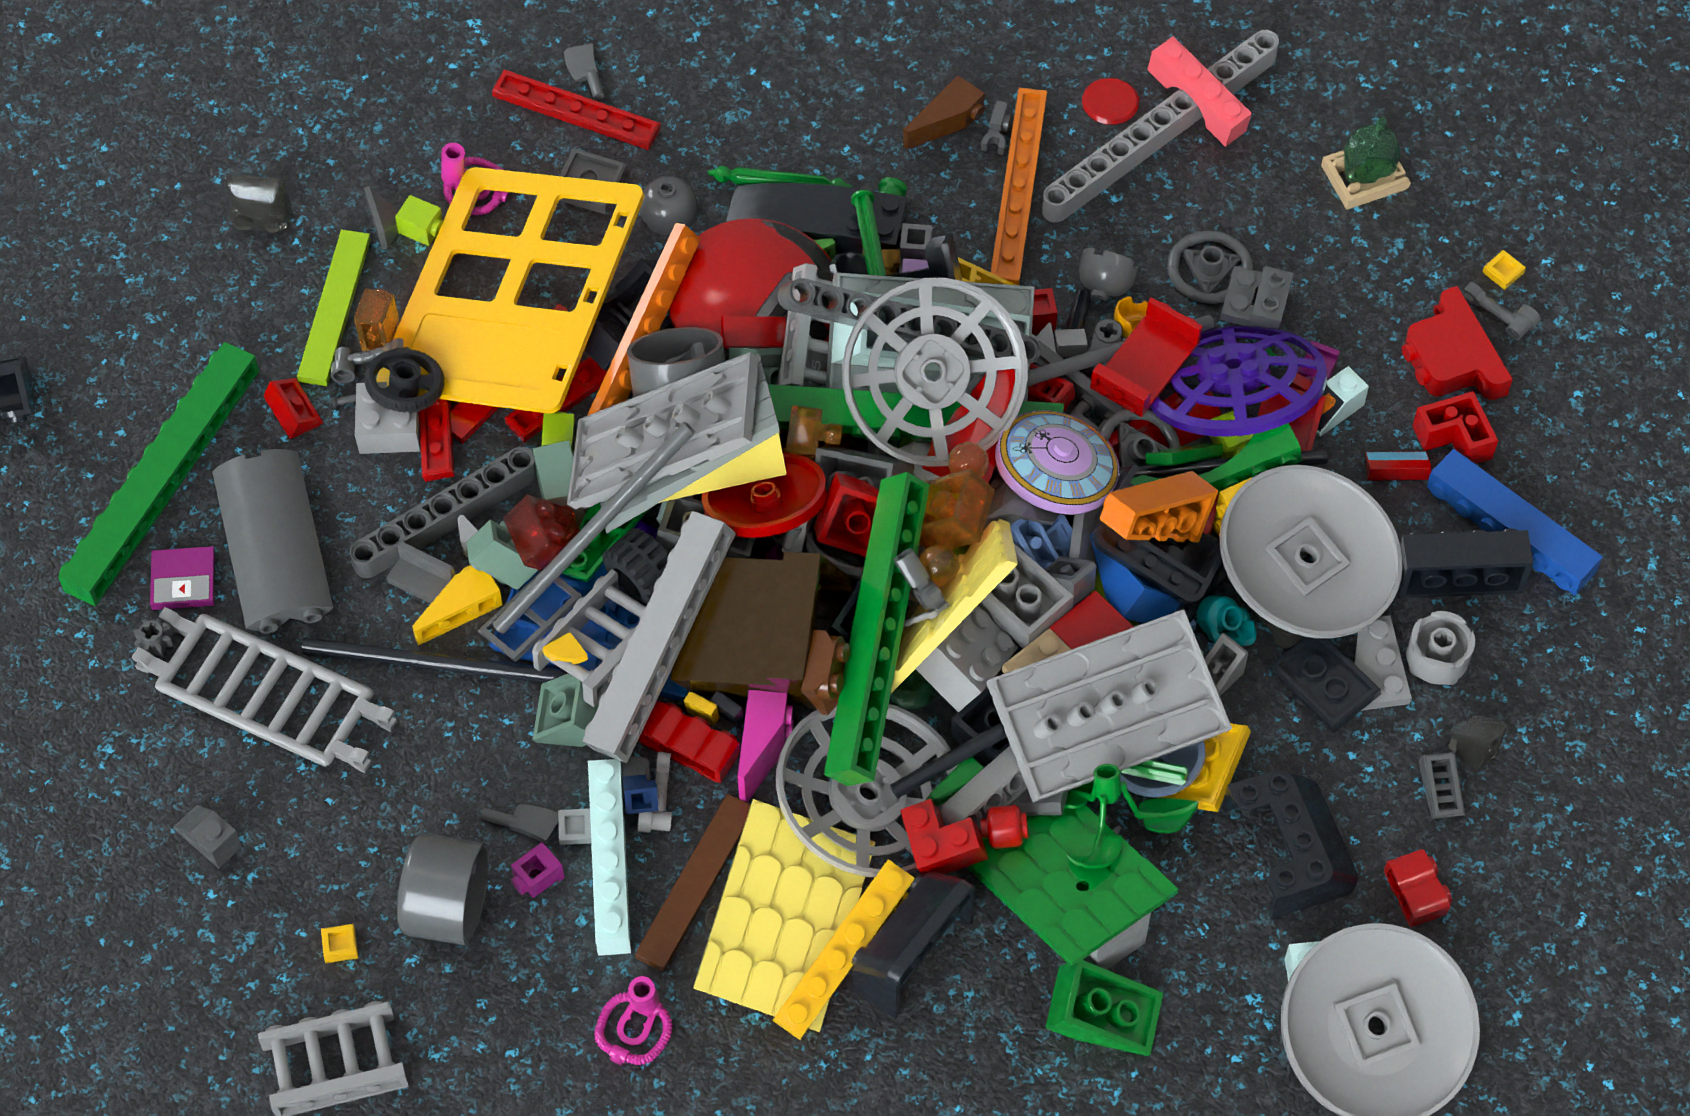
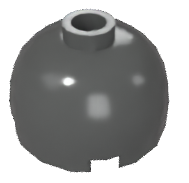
[640,176,698,235]
[1078,248,1140,301]

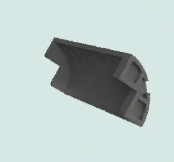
[212,449,333,634]

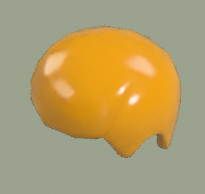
[1114,296,1148,339]

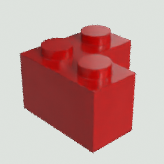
[1412,391,1498,464]
[900,799,988,874]

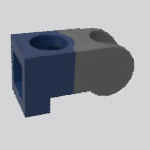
[621,757,659,814]

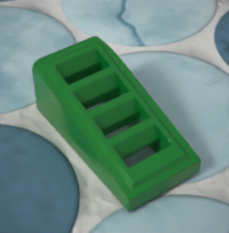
[925,757,984,807]

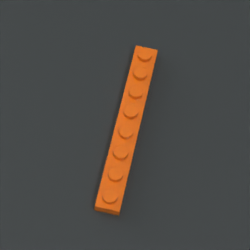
[991,88,1047,285]
[587,223,701,416]

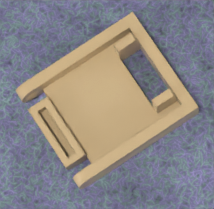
[1321,137,1411,210]

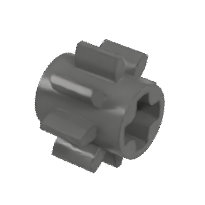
[133,618,173,657]

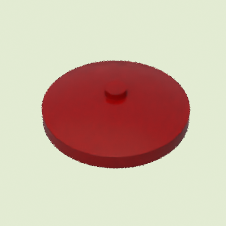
[702,452,828,538]

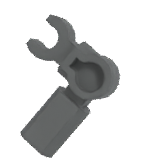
[893,548,950,613]

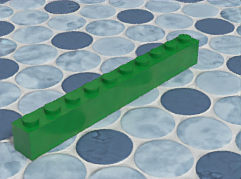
[58,342,260,607]
[767,384,1064,443]
[824,472,930,786]

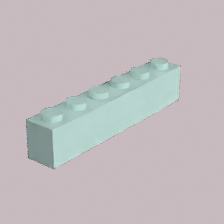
[588,759,631,956]

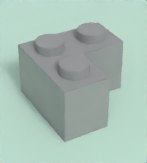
[355,382,420,454]

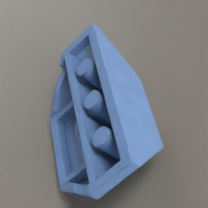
[1010,514,1091,597]

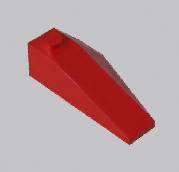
[922,369,1015,494]

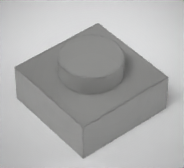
[558,808,591,845]

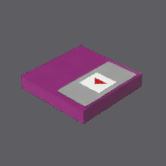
[150,546,215,610]

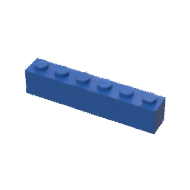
[1427,449,1603,595]

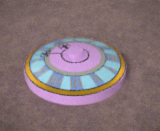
[995,410,1119,514]

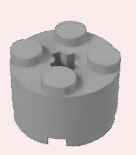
[1406,611,1475,685]

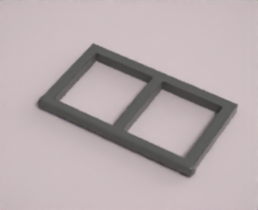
[478,567,582,662]

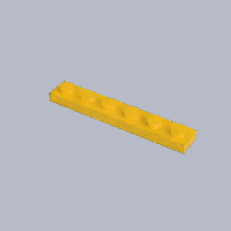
[773,859,915,1040]

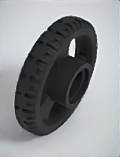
[365,348,444,413]

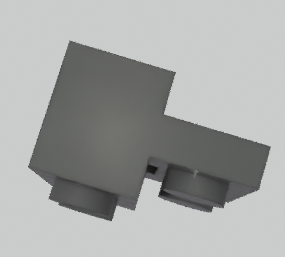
[1220,265,1294,329]

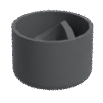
[627,327,726,398]
[397,833,489,946]

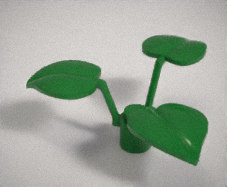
[1065,764,1198,869]

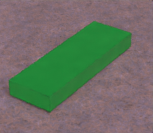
[1146,444,1224,466]

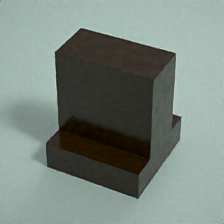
[671,552,857,709]

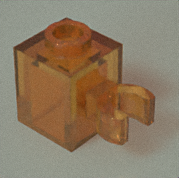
[786,405,842,457]

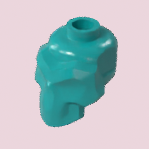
[1196,595,1256,646]

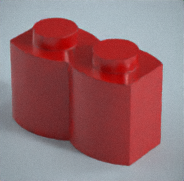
[1384,849,1452,927]

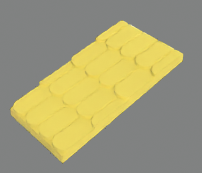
[891,519,1018,693]
[693,799,875,1032]

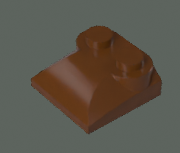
[801,630,850,715]

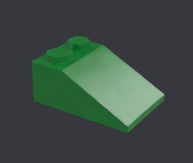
[1045,960,1163,1056]

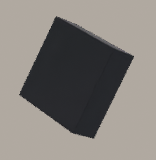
[710,691,745,728]

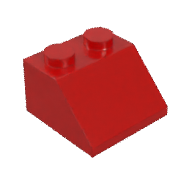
[814,472,879,557]

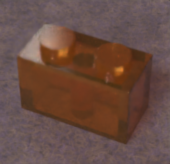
[354,288,400,351]

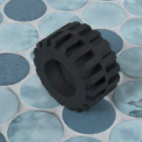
[602,528,669,606]

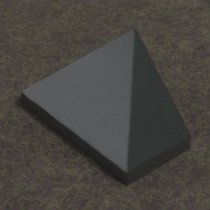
[364,186,399,250]

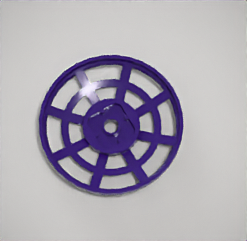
[1150,326,1327,437]

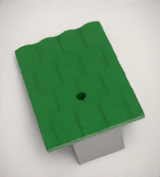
[966,805,1178,970]

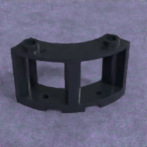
[567,259,675,370]

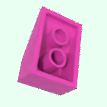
[738,690,794,803]

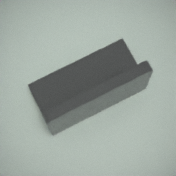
[387,541,455,604]

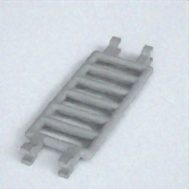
[132,607,397,773]

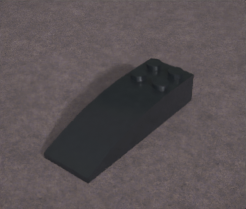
[726,183,907,255]

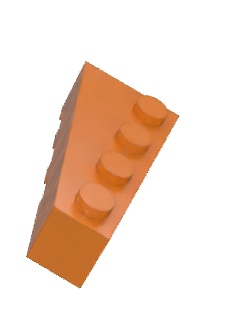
[1100,471,1218,543]

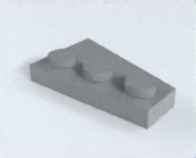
[1354,615,1412,711]

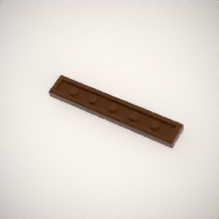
[635,794,751,972]

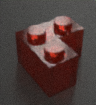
[503,495,580,571]

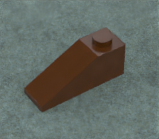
[903,75,985,149]

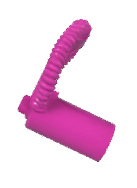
[441,143,510,216]
[594,976,673,1065]

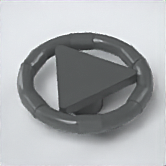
[1167,231,1254,304]
[1099,409,1180,467]

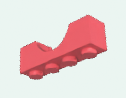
[1147,36,1252,147]

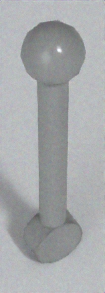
[903,608,940,628]

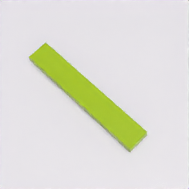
[297,230,371,386]

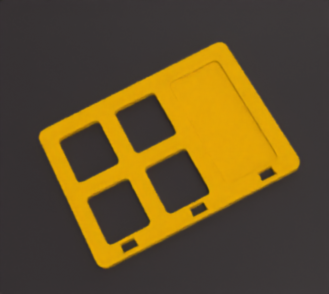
[376,167,645,414]

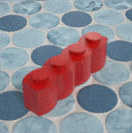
[638,701,740,783]

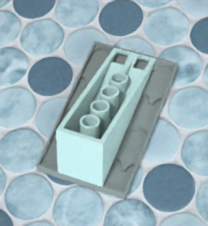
[825,273,1035,401]

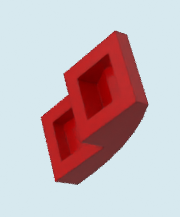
[721,316,786,347]

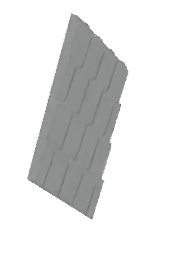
[567,352,759,509]
[986,609,1232,803]

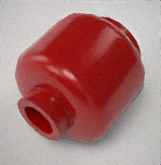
[980,805,1028,849]

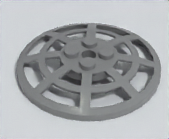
[842,278,1028,466]
[776,704,958,877]

